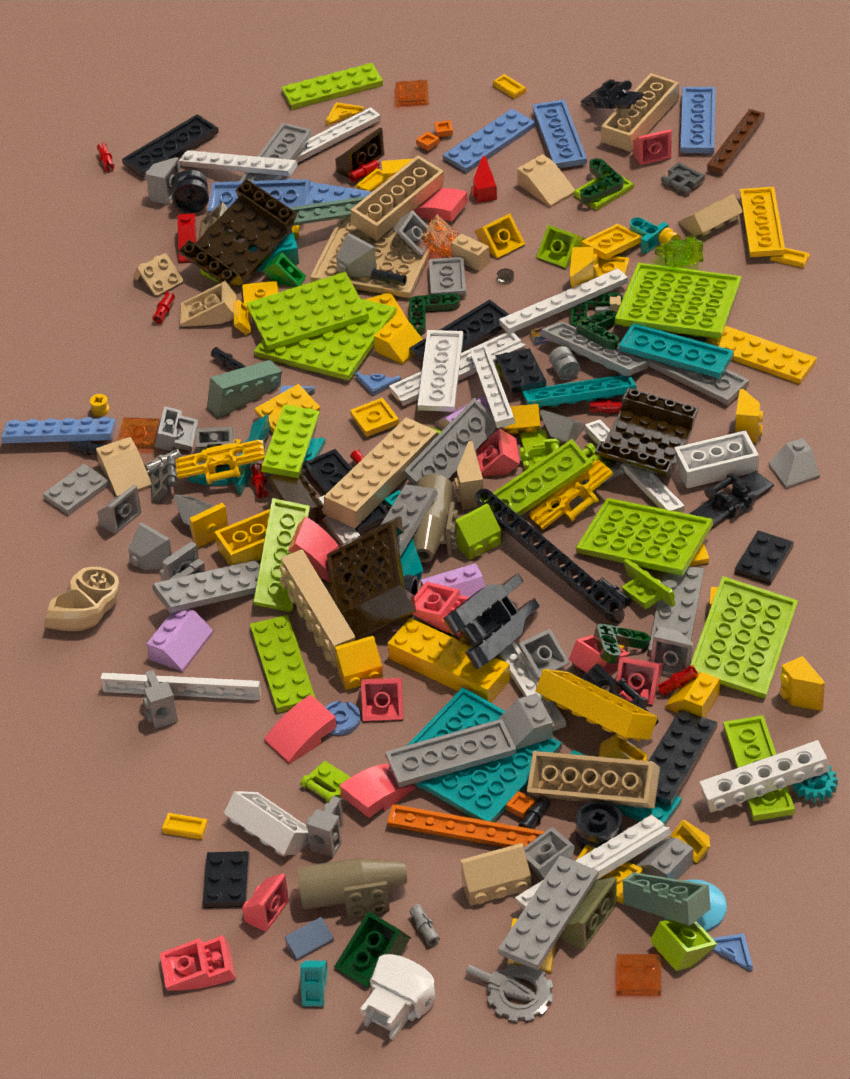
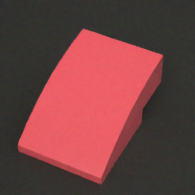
[413,188,468,223]
[288,516,338,583]
[412,582,469,637]
[264,694,337,764]
[339,764,415,818]
[160,935,236,990]

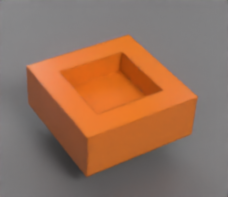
[434,120,453,137]
[416,131,440,151]
[506,791,535,819]

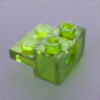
[654,236,704,268]

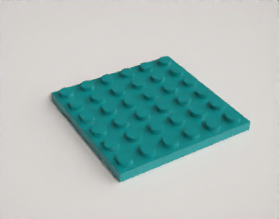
[389,687,562,822]

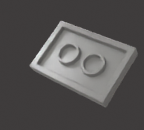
[429,257,466,297]
[43,464,110,516]

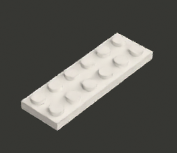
[418,330,463,412]

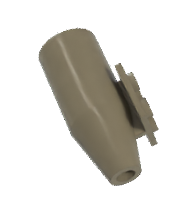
[412,474,458,562]
[296,858,407,917]

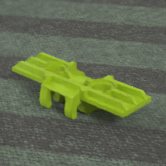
[519,429,560,470]

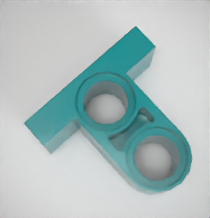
[630,217,669,255]
[300,960,327,1006]

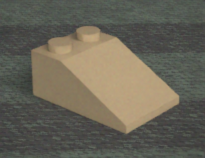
[517,154,575,208]
[180,281,236,327]
[96,437,151,497]
[454,441,483,510]

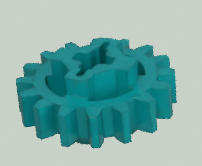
[792,766,838,802]

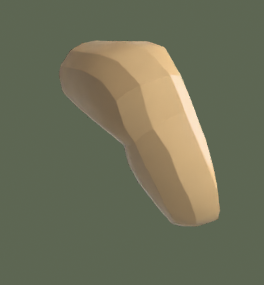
[44,567,119,631]

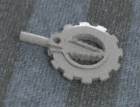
[466,963,553,1022]

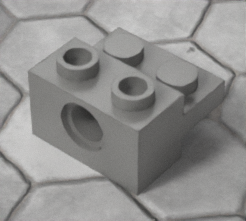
[154,406,198,451]
[195,426,235,466]
[160,541,205,581]
[143,670,178,729]
[306,796,344,858]

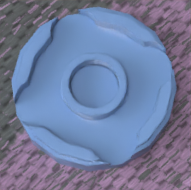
[325,701,360,736]

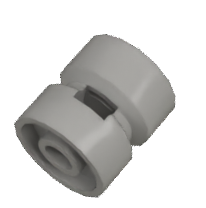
[549,346,580,380]

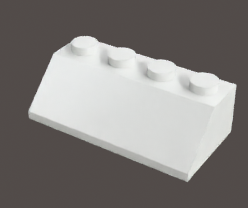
[674,430,759,488]
[224,791,309,857]

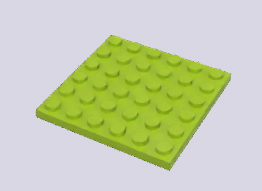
[615,263,742,339]
[254,284,397,381]

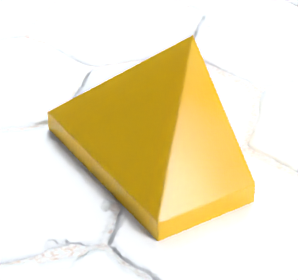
[670,819,711,863]

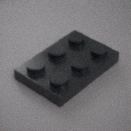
[495,348,546,393]
[735,530,794,585]
[203,851,250,908]

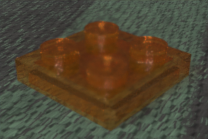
[395,80,429,107]
[420,215,460,258]
[118,417,160,449]
[617,954,661,996]

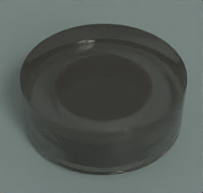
[497,268,514,284]

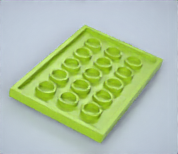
[246,272,369,351]
[576,498,713,576]
[690,576,798,699]

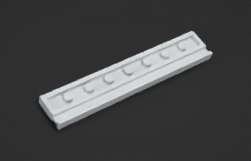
[389,332,526,406]
[515,815,671,910]

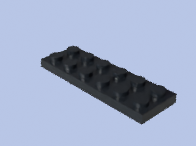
[122,114,219,178]
[409,299,510,364]
[303,449,389,534]
[648,710,717,806]

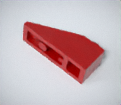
[471,156,497,203]
[178,214,197,263]

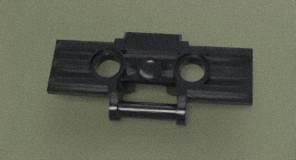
[580,79,644,109]
[689,471,774,527]
[581,663,659,726]

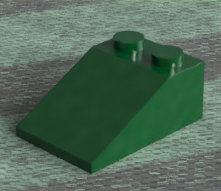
[334,911,411,988]

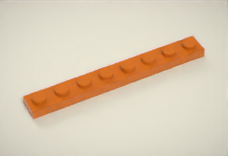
[387,804,546,847]

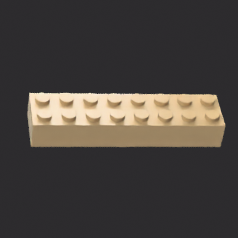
[323,417,437,528]

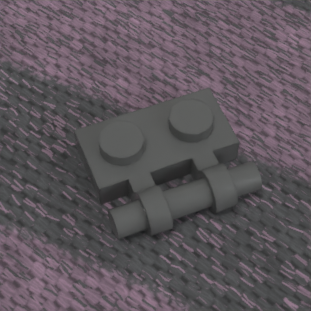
[661,162,705,194]
[151,456,177,502]

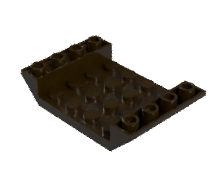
[178,178,297,288]
[594,388,699,479]
[327,516,416,641]

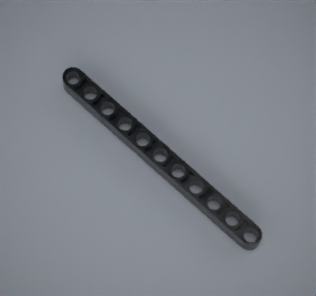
[475,489,625,623]

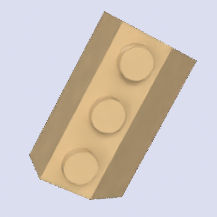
[678,193,743,236]
[461,843,531,906]

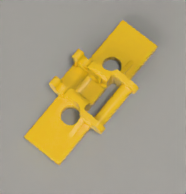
[176,440,265,484]
[528,459,614,530]

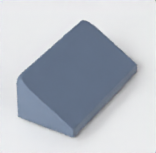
[285,917,334,960]

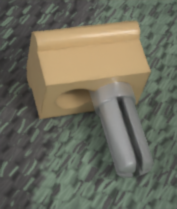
[595,296,621,313]

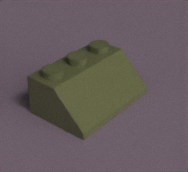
[561,877,617,950]

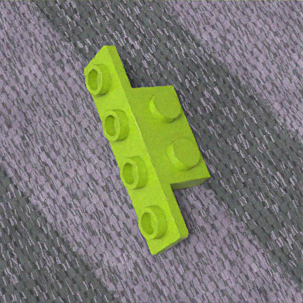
[621,559,676,609]

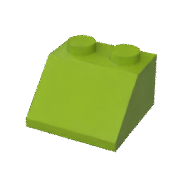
[536,224,586,268]
[455,504,502,560]
[650,919,717,971]

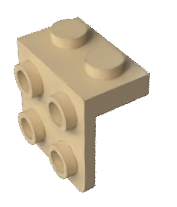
[133,253,183,296]

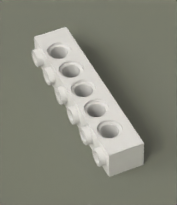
[700,740,829,813]

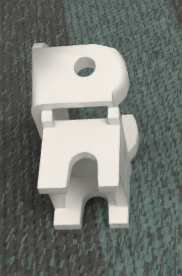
[361,954,436,1040]

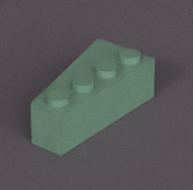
[207,360,282,418]
[622,872,711,926]

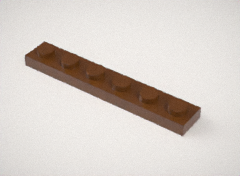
[707,109,765,174]

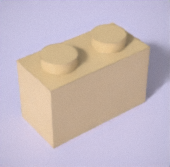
[451,234,490,271]

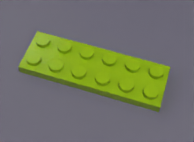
[281,63,383,110]
[261,405,320,478]
[484,439,593,529]
[253,498,310,612]
[250,615,316,713]
[723,715,795,821]

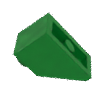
[263,253,306,288]

